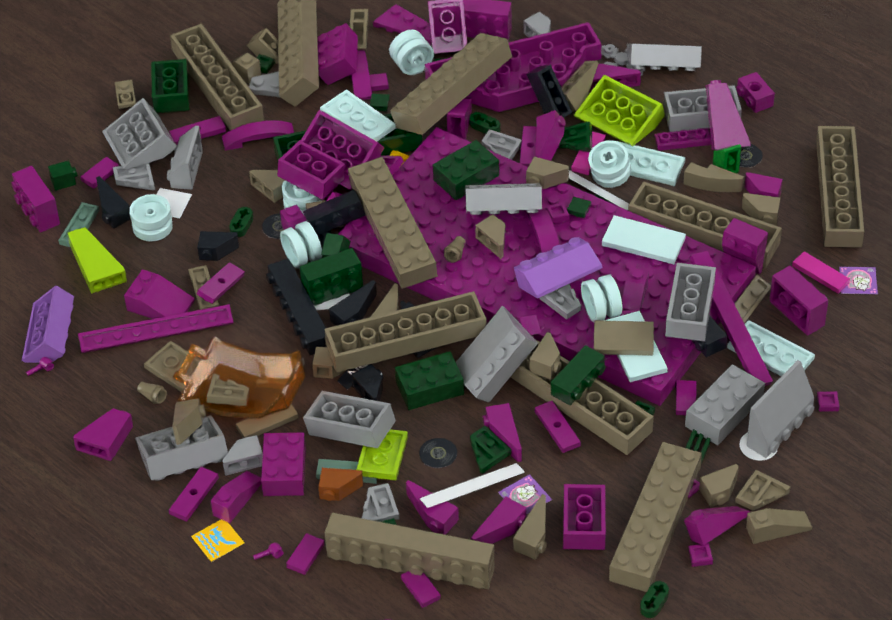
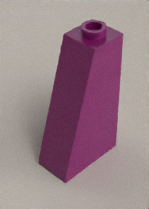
[706,80,751,150]

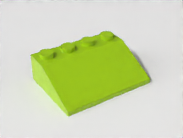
[574,75,665,147]

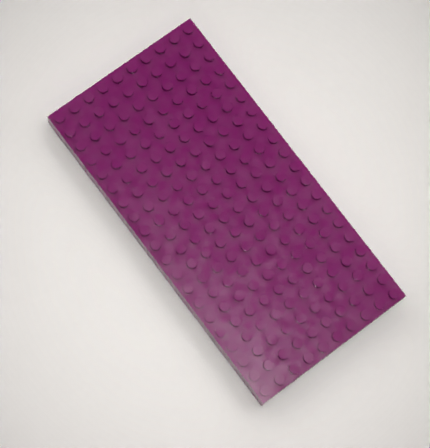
[338,127,756,406]

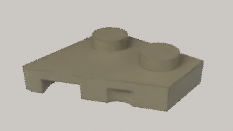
[207,374,249,406]
[735,470,790,511]

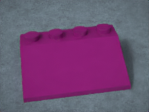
[301,110,384,190]

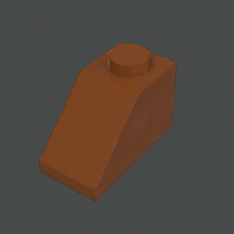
[318,467,363,501]

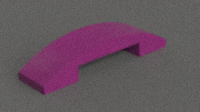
[351,50,372,100]
[222,120,294,151]
[527,209,560,253]

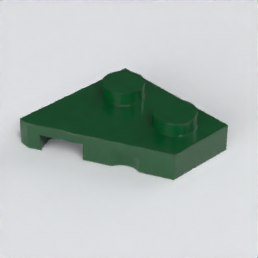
[558,121,592,152]
[470,426,511,474]

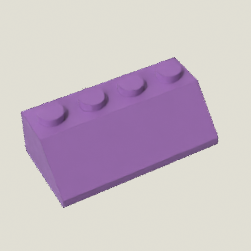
[514,237,603,298]
[22,286,74,363]

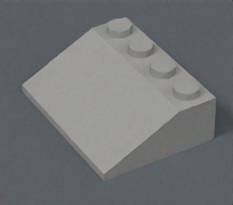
[102,98,177,170]
[456,306,538,402]
[747,360,814,458]
[135,415,228,480]

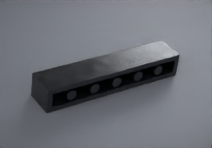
[266,258,327,355]

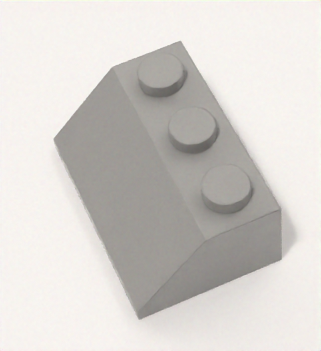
[167,126,203,190]

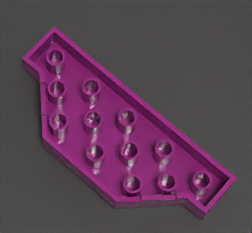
[425,22,602,112]

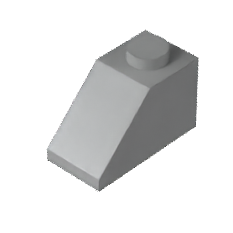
[524,12,551,37]
[222,435,263,476]

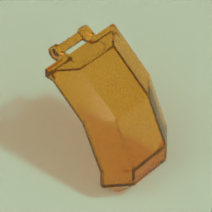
[173,337,305,419]

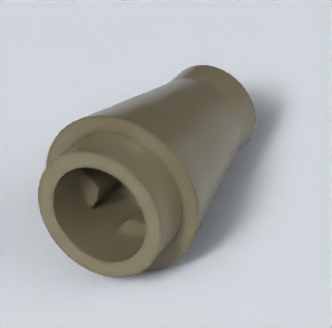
[444,236,465,262]
[137,382,167,404]

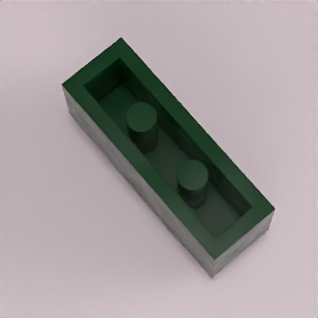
[551,345,606,406]

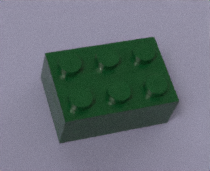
[151,59,190,113]
[433,140,499,200]
[300,248,363,306]
[395,351,464,411]

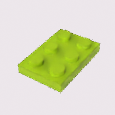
[356,429,408,480]

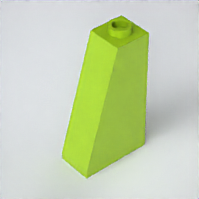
[67,227,127,294]

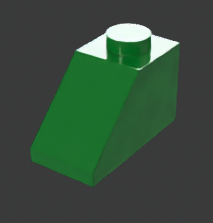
[713,144,741,173]

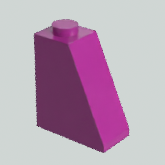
[447,99,472,140]
[73,408,133,461]

